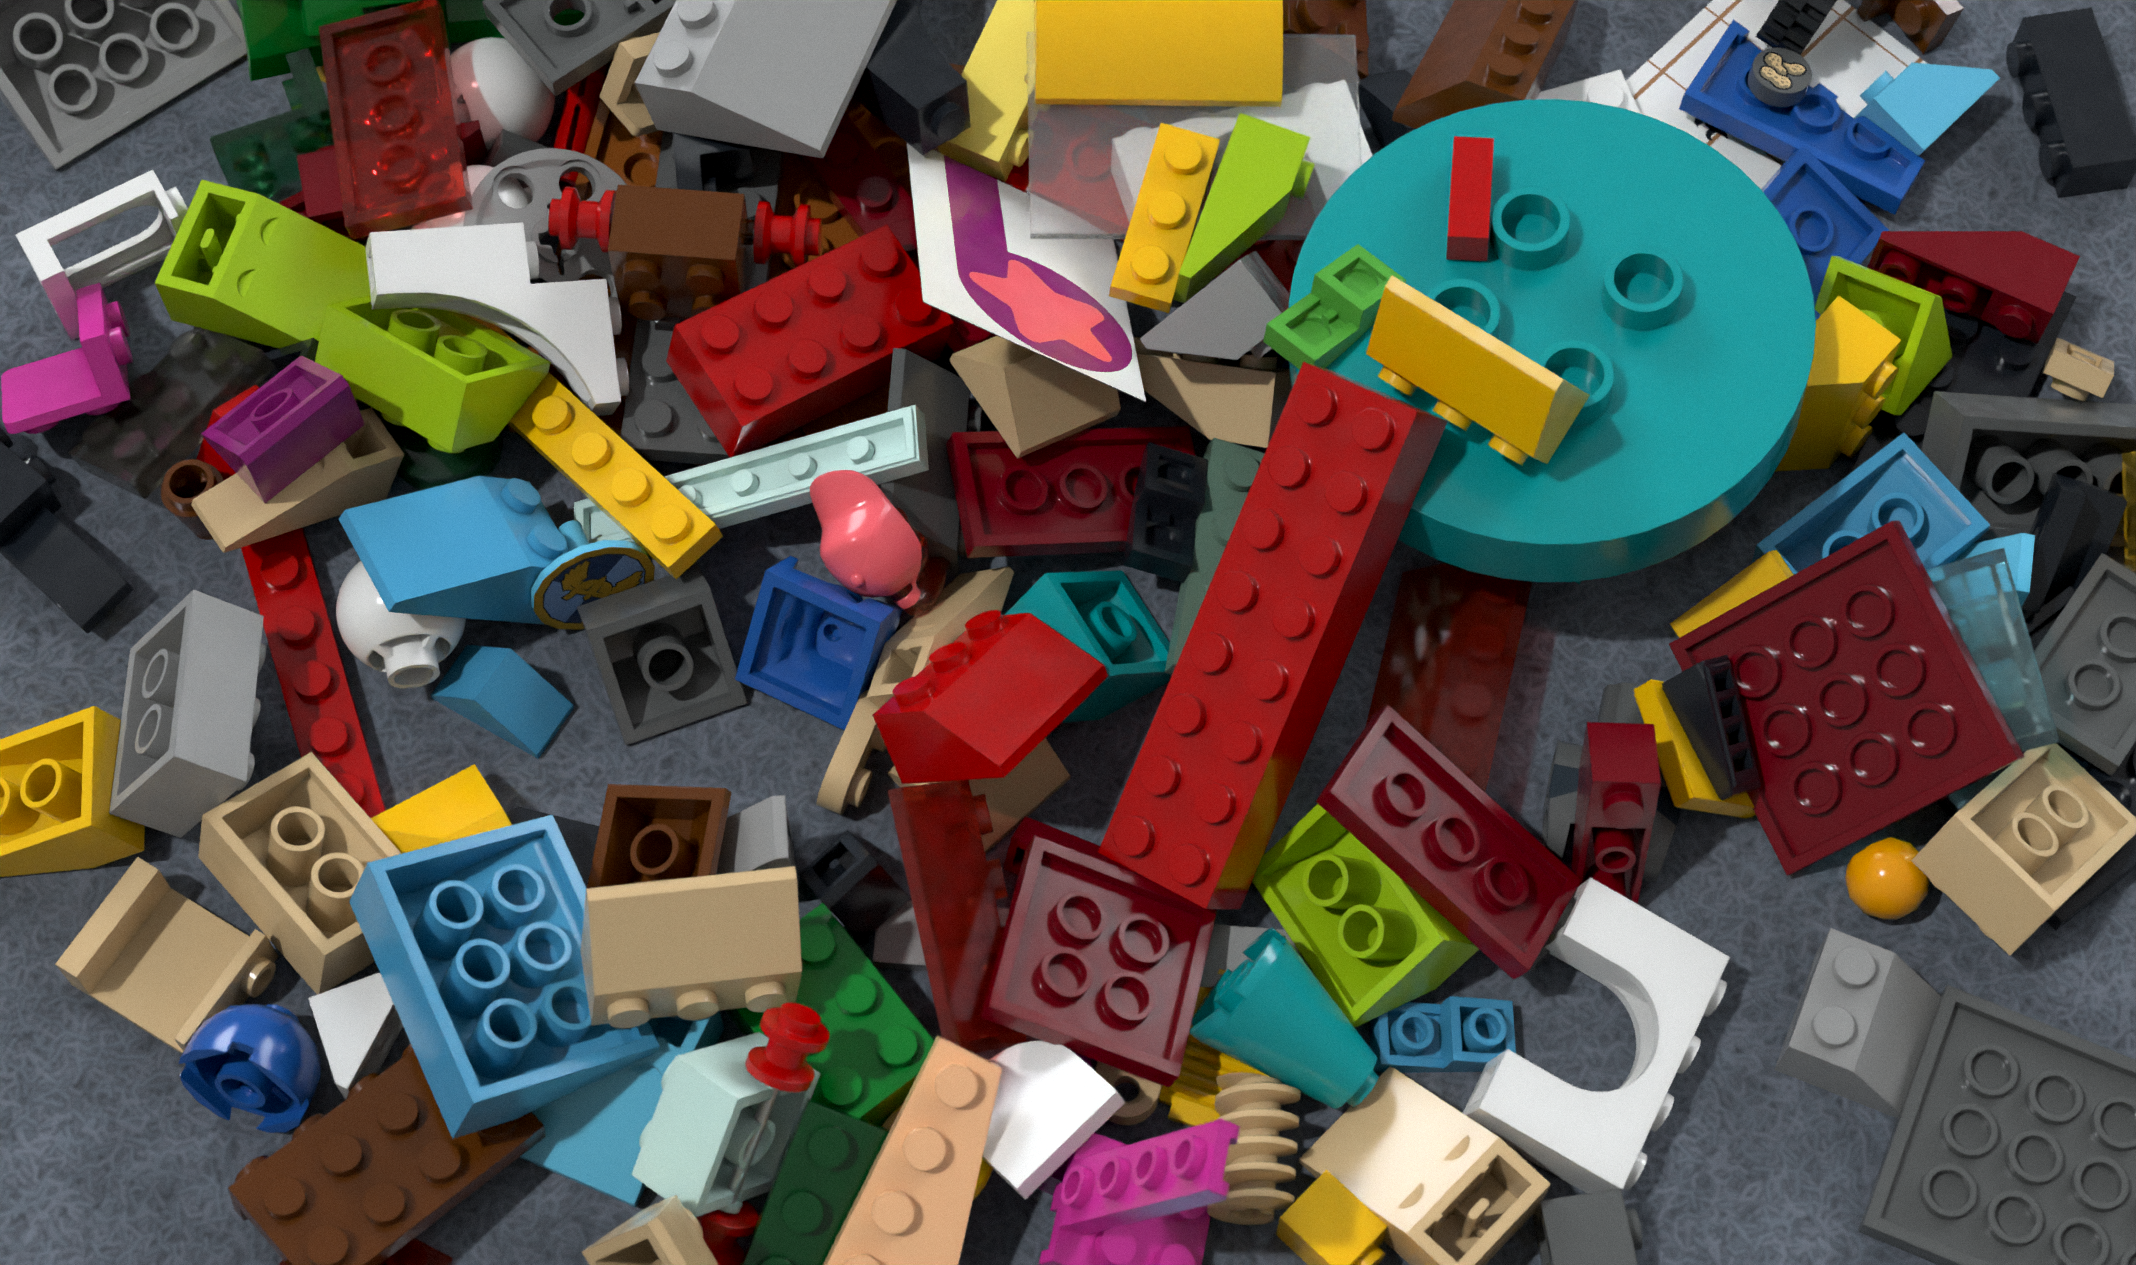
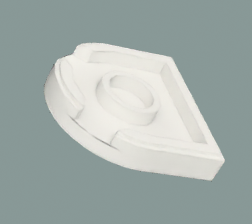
[982,1041,1125,1200]

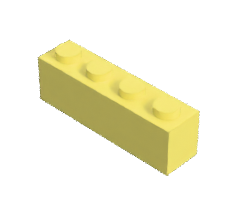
[938,0,1052,182]

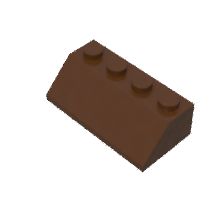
[1392,0,1579,129]

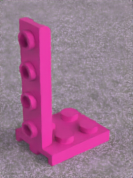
[1039,1119,1240,1265]

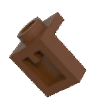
[1856,0,1964,54]

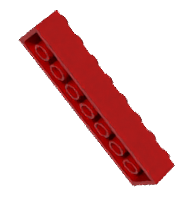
[1098,362,1448,909]

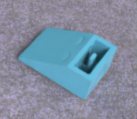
[520,1011,724,1208]

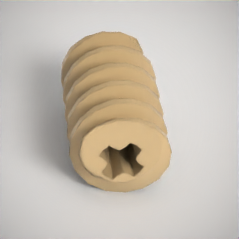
[1207,1072,1301,1225]

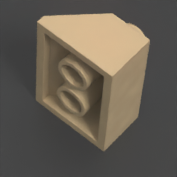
[198,752,402,995]
[581,866,802,1028]

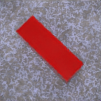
[1446,136,1494,261]

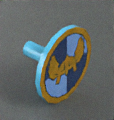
[531,520,655,630]

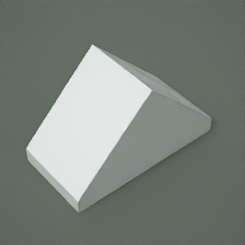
[309,972,403,1100]

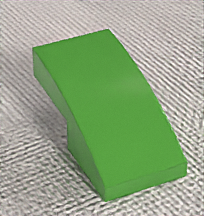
[1263,244,1406,370]

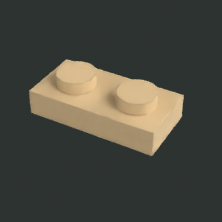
[2044,337,2114,401]

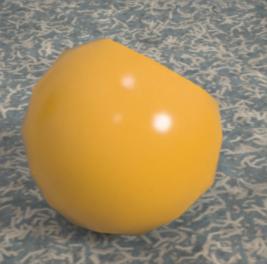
[1845,837,1929,920]

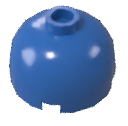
[179,1004,321,1133]

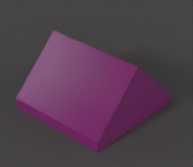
[201,355,365,503]

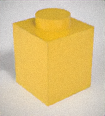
[1276,1169,1387,1265]

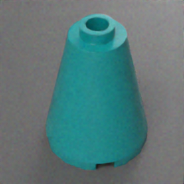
[1189,927,1379,1109]

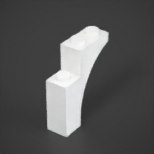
[365,222,629,416]

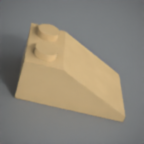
[1911,734,2136,956]

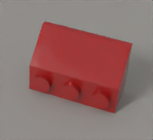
[872,610,1108,784]

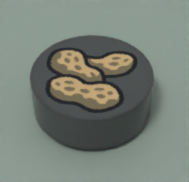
[1748,48,1812,107]

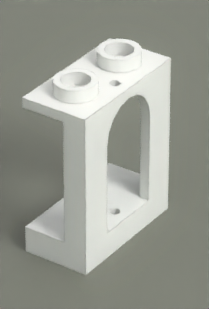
[15,170,188,341]

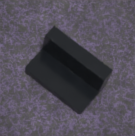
[2021,473,2127,614]

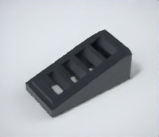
[1662,655,1761,801]

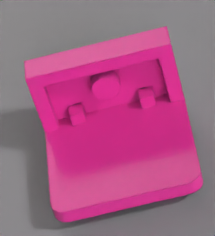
[1,283,133,434]

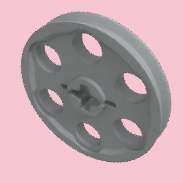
[463,148,627,298]

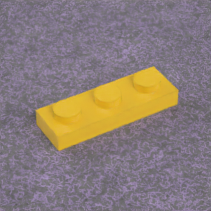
[1109,123,1220,313]

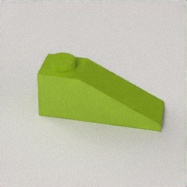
[1173,113,1315,303]

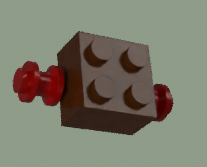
[548,184,822,321]

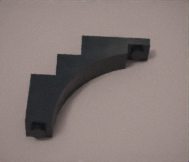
[852,0,971,155]

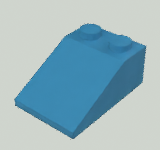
[1752,433,1990,581]
[339,476,570,624]

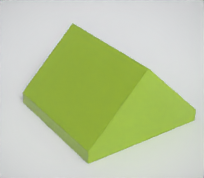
[1814,256,1952,415]

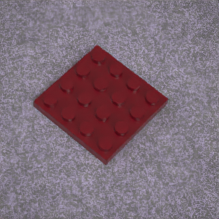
[1669,520,2025,876]

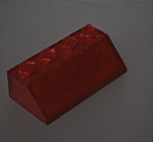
[1365,563,1532,792]
[888,780,1027,1056]

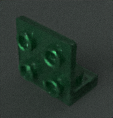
[210,48,344,198]

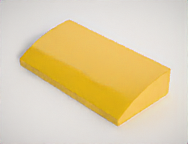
[1034,0,1283,107]

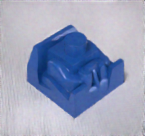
[735,556,902,730]

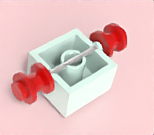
[631,1003,830,1265]

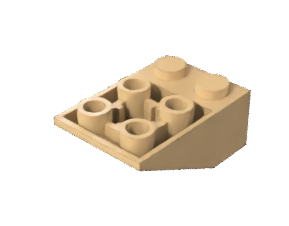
[1299,1067,1551,1265]

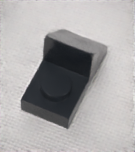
[672,132,756,192]

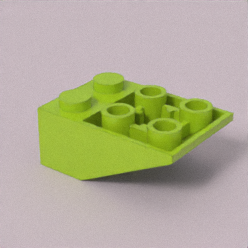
[155,180,370,348]

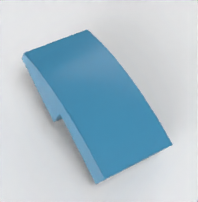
[1369,996,1516,1073]

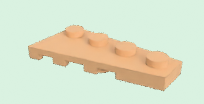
[823,1035,1002,1265]

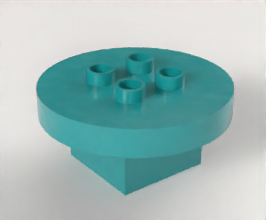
[1289,99,1816,585]

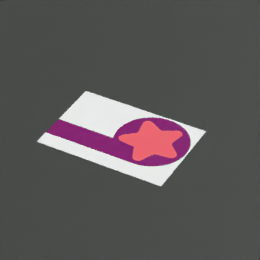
[906,142,1146,402]

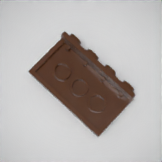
[228,1043,546,1265]

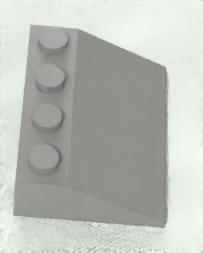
[0,0,247,171]
[635,0,897,158]

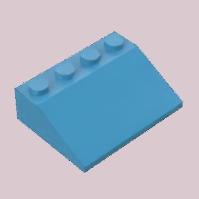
[349,815,660,1139]

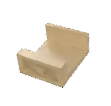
[56,857,278,1054]

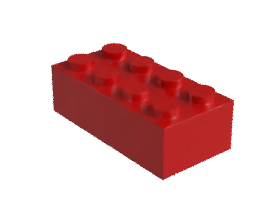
[666,224,954,458]

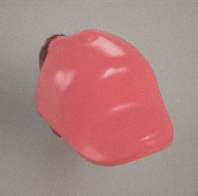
[810,470,951,616]

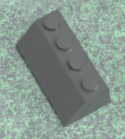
[1921,391,2136,547]

